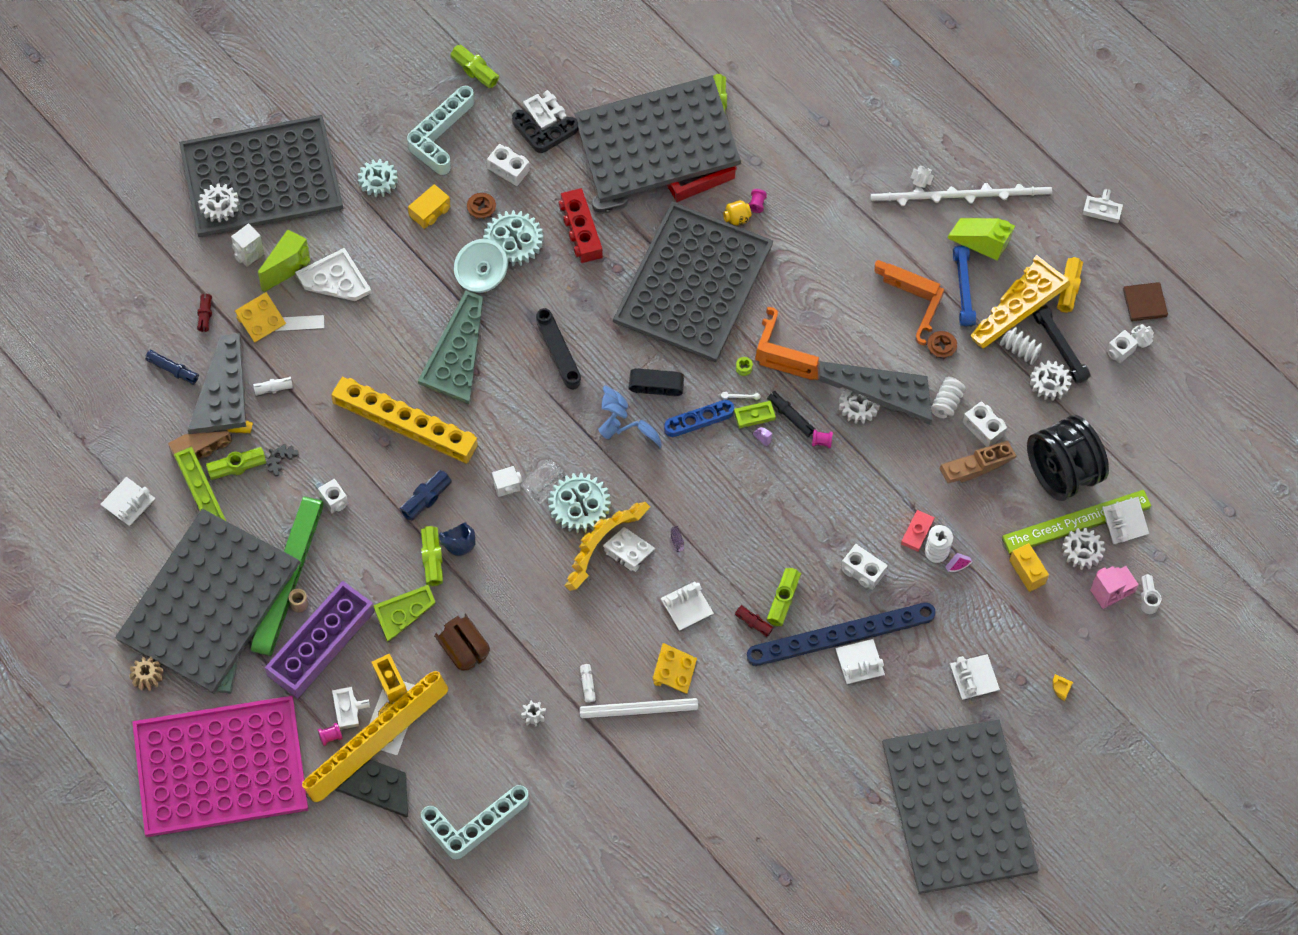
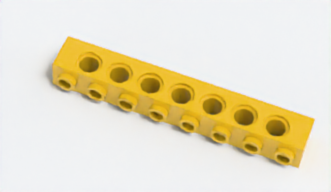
[331,376,478,464]

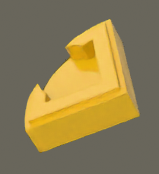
[1052,674,1073,701]

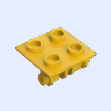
[235,292,286,343]
[652,643,697,694]

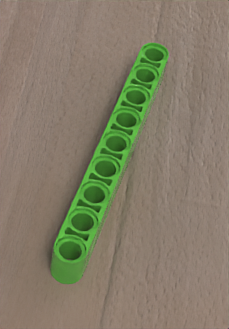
[251,496,324,656]

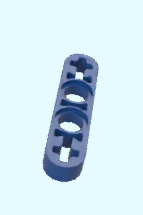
[664,400,734,437]

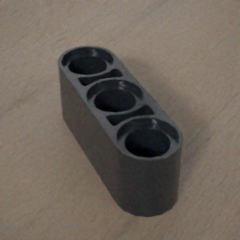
[628,368,685,396]

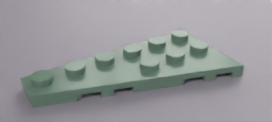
[418,290,483,405]

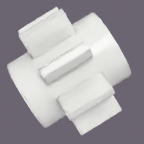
[910,166,934,188]
[1131,324,1154,348]
[521,700,546,727]

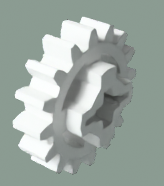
[198,184,239,222]
[1030,360,1072,401]
[839,389,880,424]
[1062,528,1105,570]

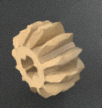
[129,657,164,691]

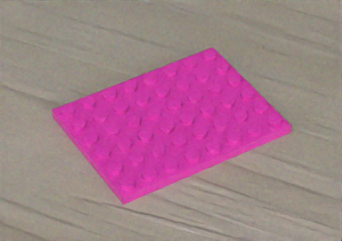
[132,695,309,837]

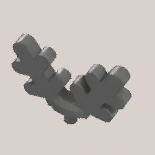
[266,444,299,476]

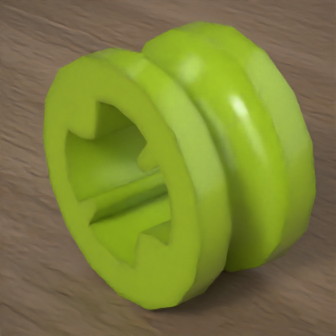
[736,357,753,376]

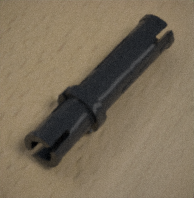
[767,391,816,437]

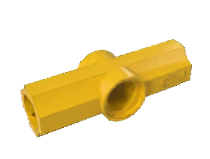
[1057,257,1083,313]

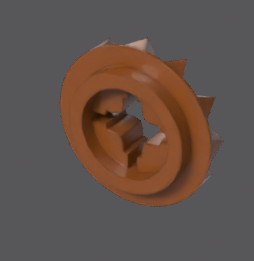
[467,193,496,219]
[927,331,957,359]

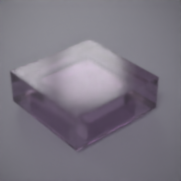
[670,526,684,552]

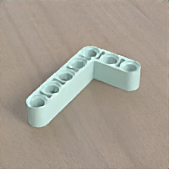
[407,86,474,175]
[421,785,529,859]

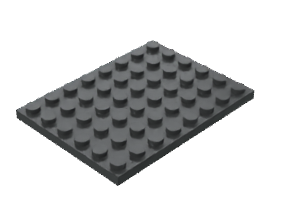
[574,75,741,203]
[179,115,343,237]
[613,202,773,362]
[115,508,300,694]
[882,720,1039,894]

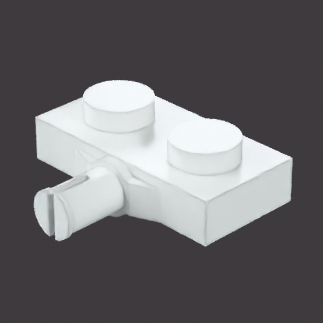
[1082,189,1123,223]
[332,687,370,730]

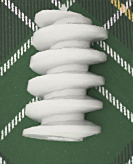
[1000,327,1042,365]
[931,376,966,418]
[925,525,953,563]

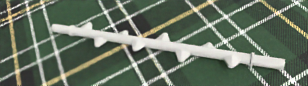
[870,183,1052,206]

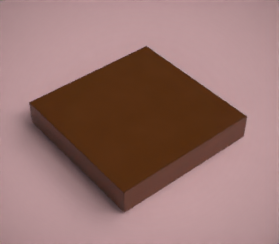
[1123,282,1168,321]

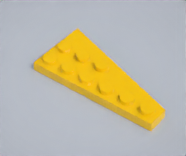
[970,255,1071,349]

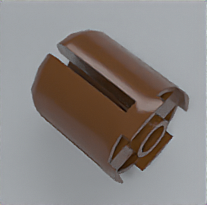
[434,613,490,671]

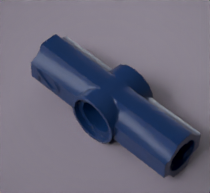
[400,470,452,521]

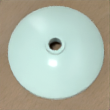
[454,239,508,293]

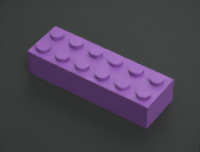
[265,581,374,699]

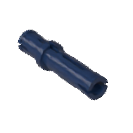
[145,350,199,385]

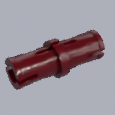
[197,294,212,332]
[735,605,774,637]

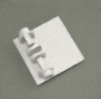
[100,477,155,526]
[1102,497,1149,544]
[603,527,655,572]
[661,582,714,631]
[835,639,885,684]
[950,654,1000,700]

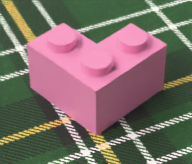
[1090,566,1139,609]

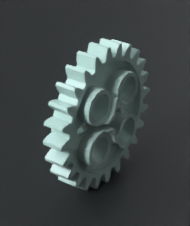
[483,210,543,266]
[548,473,611,533]

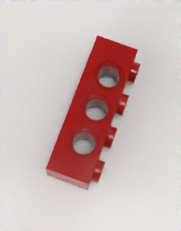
[558,188,603,263]

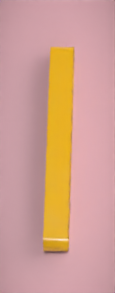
[302,671,448,802]

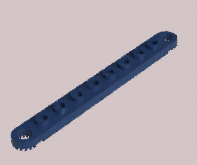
[747,603,936,666]

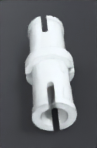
[253,377,293,396]

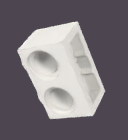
[487,144,530,186]
[231,223,264,267]
[962,401,1007,447]
[841,544,888,590]

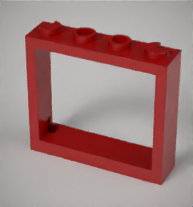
[667,166,737,203]

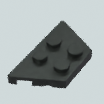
[335,759,408,817]

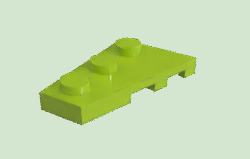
[373,585,436,643]

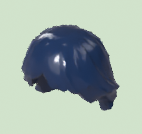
[439,522,476,556]

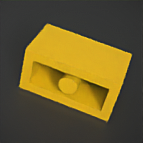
[408,184,451,229]
[1009,543,1049,592]
[372,653,407,704]

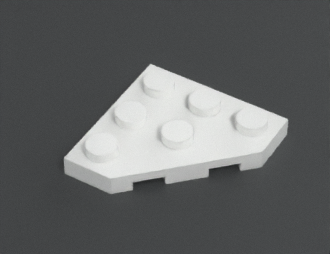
[295,248,371,301]

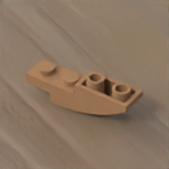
[939,441,1016,484]

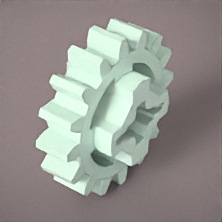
[358,159,398,197]

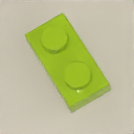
[734,401,776,429]

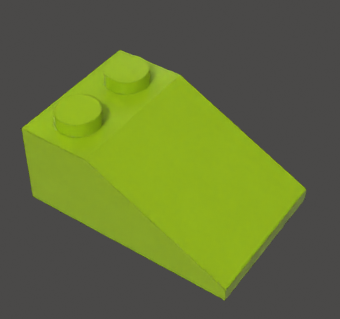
[947,218,1015,261]
[258,230,310,292]

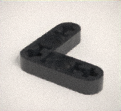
[512,110,578,153]

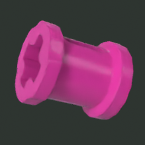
[749,189,767,213]
[812,430,833,449]
[318,722,342,746]

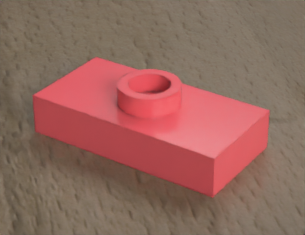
[901,510,935,552]

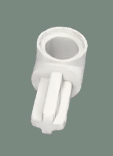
[1140,574,1162,614]

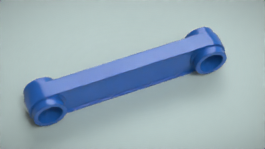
[953,245,976,327]

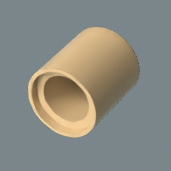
[289,589,308,613]

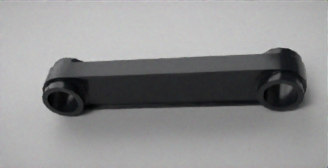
[1032,305,1091,384]
[536,308,581,390]

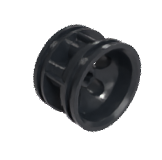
[1027,415,1109,501]

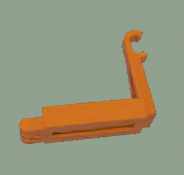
[874,260,944,345]
[755,307,819,380]

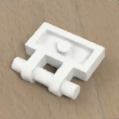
[523,90,567,131]

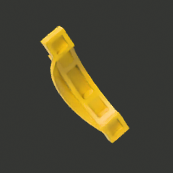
[564,502,650,591]

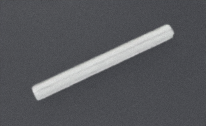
[580,698,698,718]

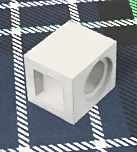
[1106,330,1138,364]
[492,466,522,497]
[318,479,348,514]

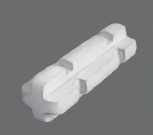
[580,664,596,703]

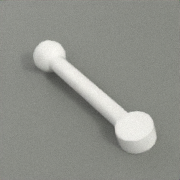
[721,392,761,400]

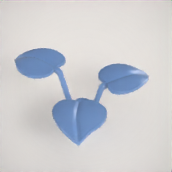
[598,385,662,449]

